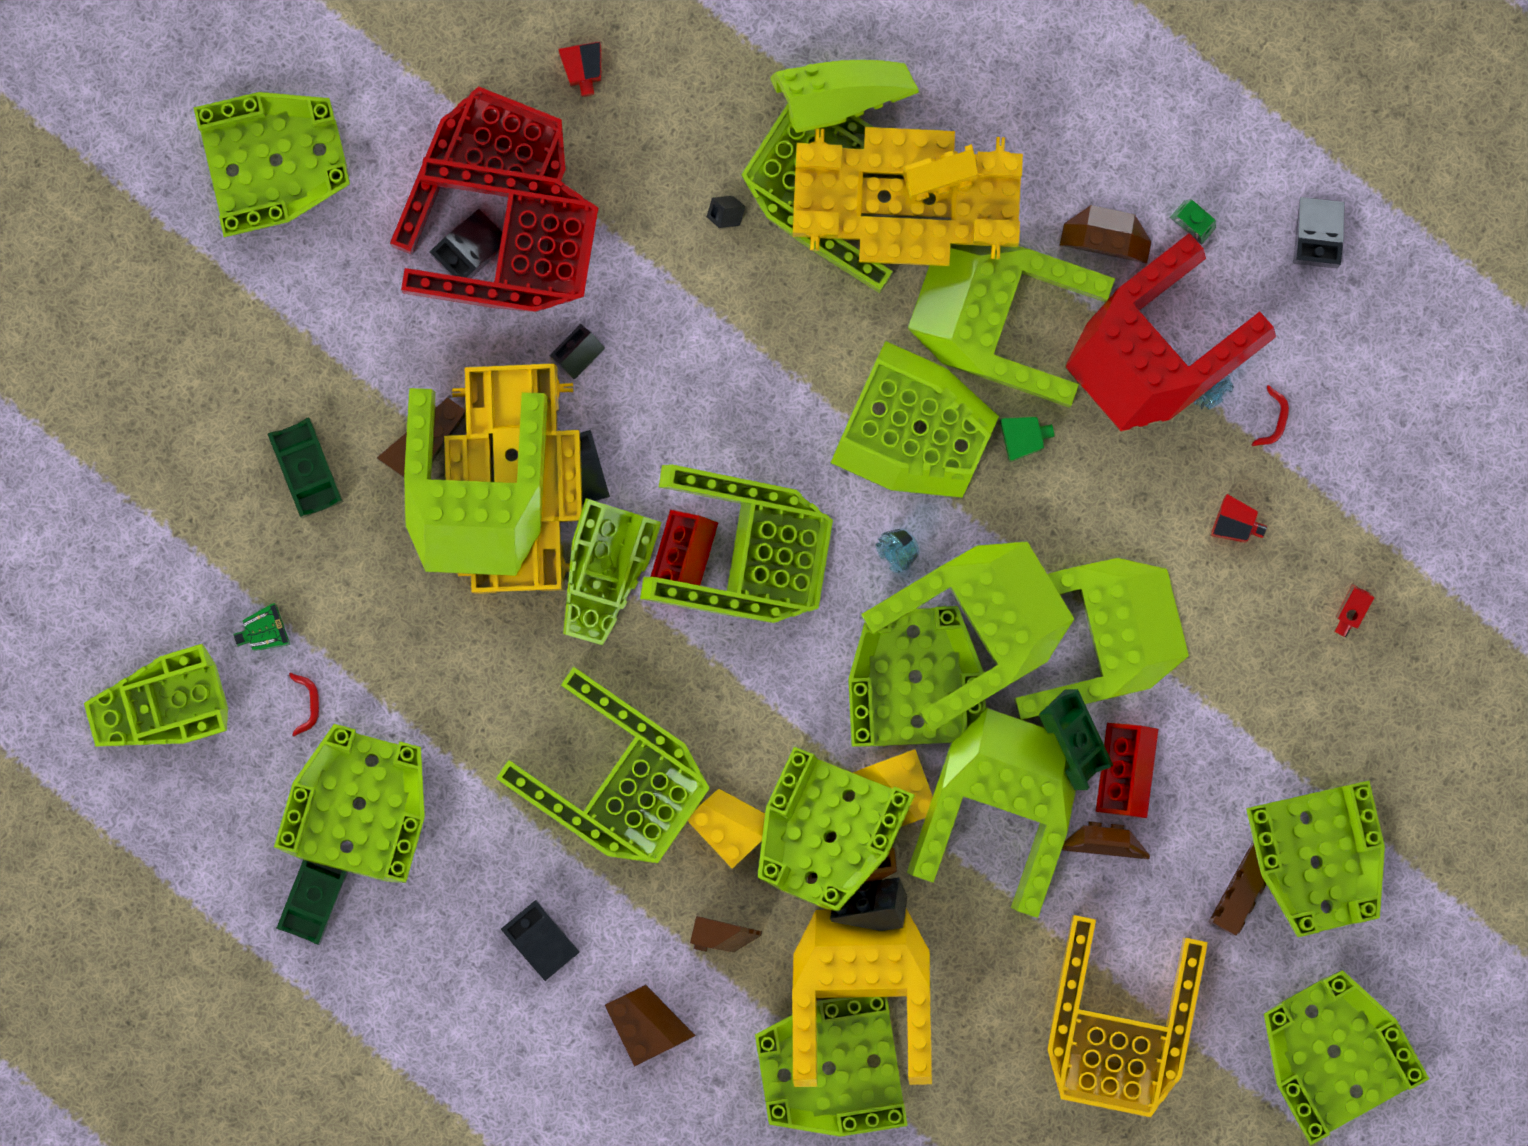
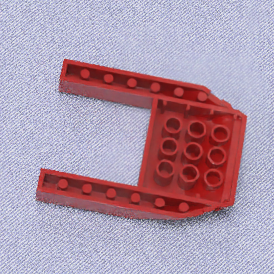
[390,86,566,255]
[401,157,599,312]
[1065,233,1276,432]

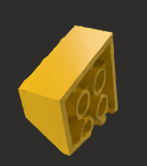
[903,144,978,201]
[852,749,933,827]
[688,789,765,869]

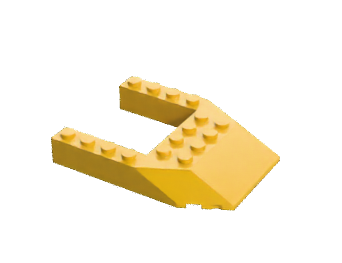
[792,908,932,1087]
[1047,915,1208,1117]

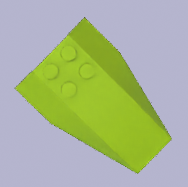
[770,60,919,133]
[563,498,662,645]
[84,644,228,747]

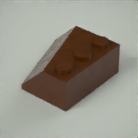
[690,916,762,953]
[605,985,696,1067]

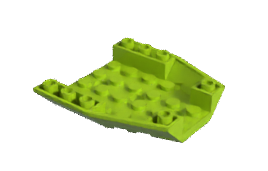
[193,92,350,238]
[830,341,999,498]
[848,606,986,747]
[274,724,425,883]
[758,747,915,911]
[1246,781,1385,937]
[1263,970,1429,1146]
[755,997,908,1137]

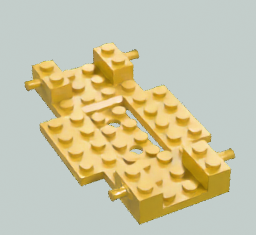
[792,127,1023,266]
[444,364,582,594]

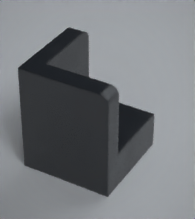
[706,196,746,228]

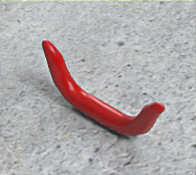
[1252,385,1289,446]
[289,673,319,737]

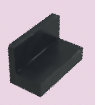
[549,324,605,379]

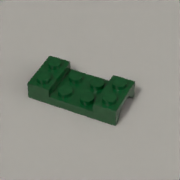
[267,417,344,518]
[1039,689,1113,790]
[276,860,348,945]

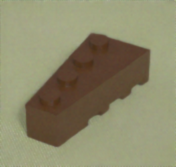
[377,397,466,478]
[1208,843,1267,936]

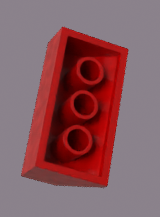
[650,510,719,586]
[1095,722,1159,818]

